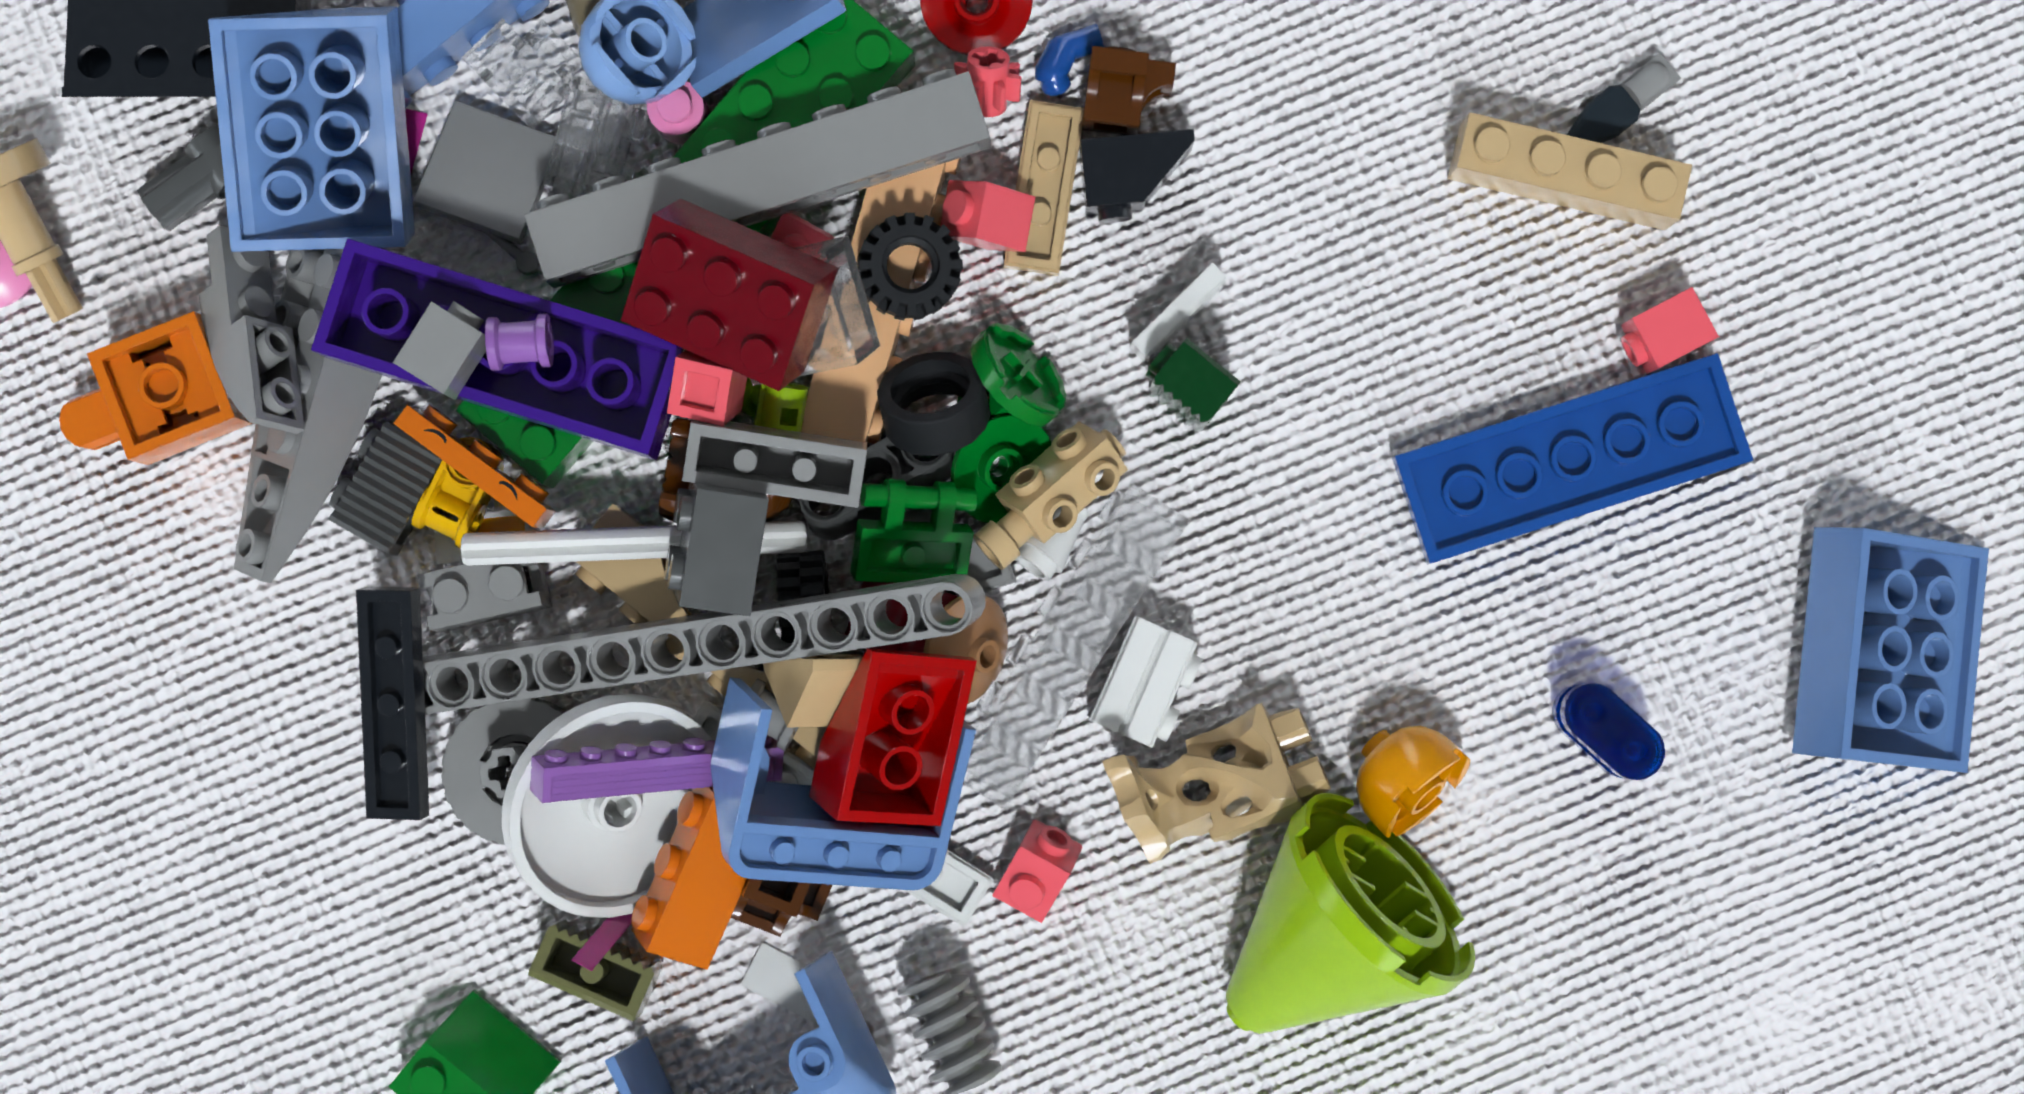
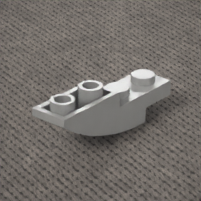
[198,225,305,434]

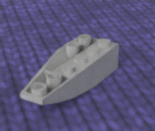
[234,249,382,583]

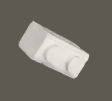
[1089,616,1203,748]

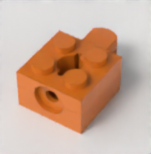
[59,311,253,465]

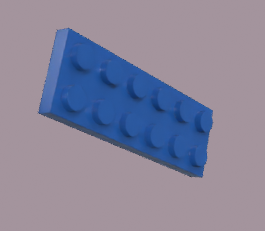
[1392,353,1754,565]

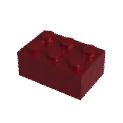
[621,198,839,391]

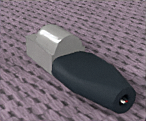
[1567,53,1681,143]

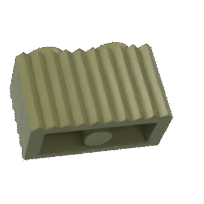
[528,920,662,1022]

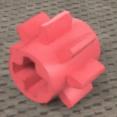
[954,46,1022,117]

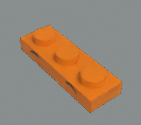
[393,405,556,529]

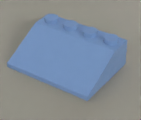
[208,6,415,252]
[1792,527,1989,773]

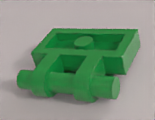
[850,478,977,583]

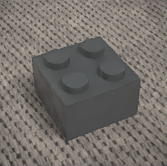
[664,482,769,616]

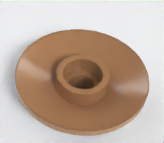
[923,596,1008,704]

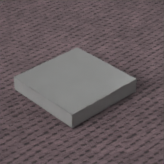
[413,100,562,245]

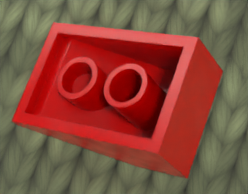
[809,648,977,826]

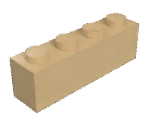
[1447,112,1692,231]

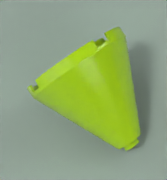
[1226,793,1475,1034]

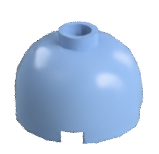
[578,0,697,105]

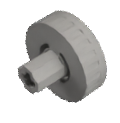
[441,698,566,845]

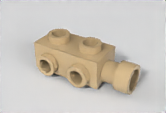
[973,421,1128,570]

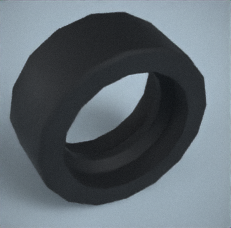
[877,352,991,456]

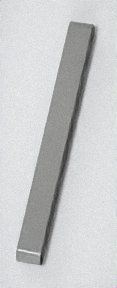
[423,574,986,715]

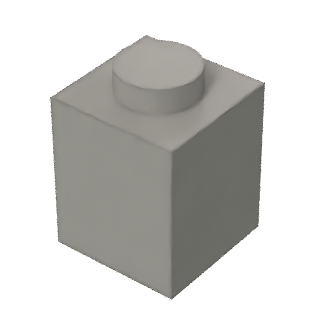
[393,301,486,400]

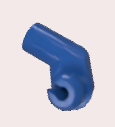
[1035,23,1104,96]

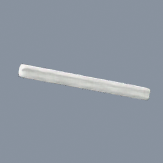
[461,520,807,566]

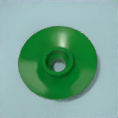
[951,414,1052,523]

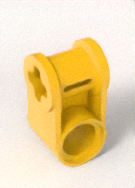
[411,437,504,549]

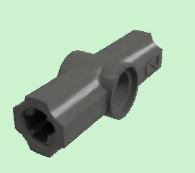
[137,125,226,232]

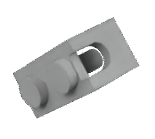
[417,563,552,632]

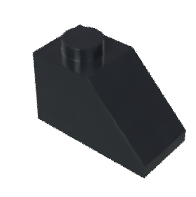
[1080,129,1195,223]

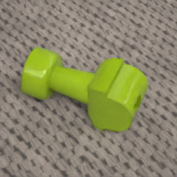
[741,377,808,432]

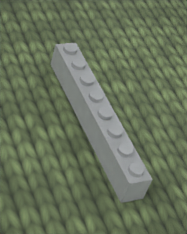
[524,69,991,288]

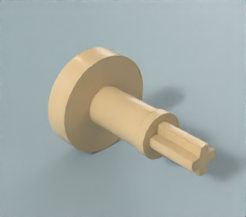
[0,138,83,323]

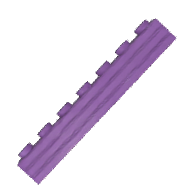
[530,735,784,803]

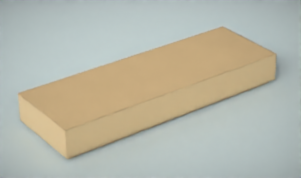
[1004,100,1084,276]

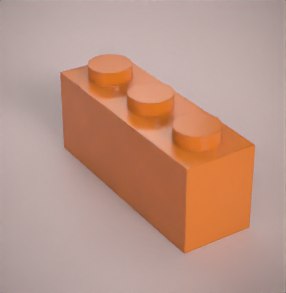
[631,787,747,970]

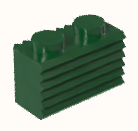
[1145,338,1241,433]

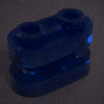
[1552,683,1665,780]

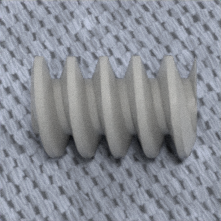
[897,969,1002,1094]

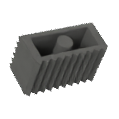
[329,421,442,556]

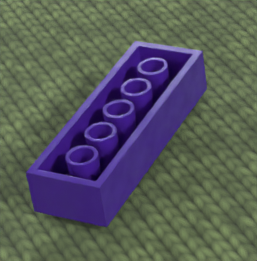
[311,238,685,461]

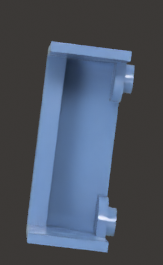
[710,677,976,890]
[605,951,896,1094]

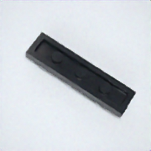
[356,587,429,820]

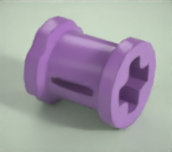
[485,313,554,371]

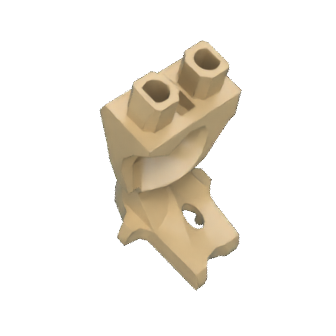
[1102,703,1331,864]

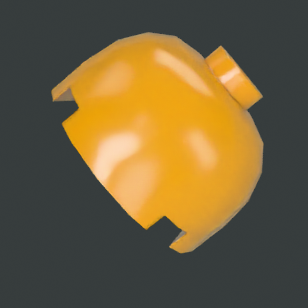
[1356,725,1470,838]

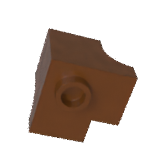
[1082,46,1176,135]
[731,879,832,937]

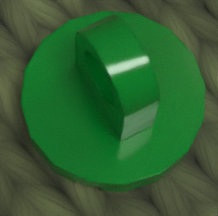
[957,323,1067,427]

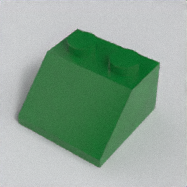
[389,990,562,1094]

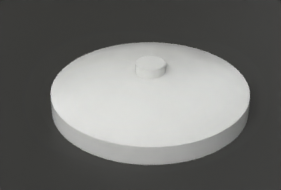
[502,694,712,918]

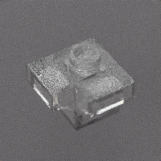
[461,18,582,129]

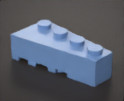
[397,0,550,108]

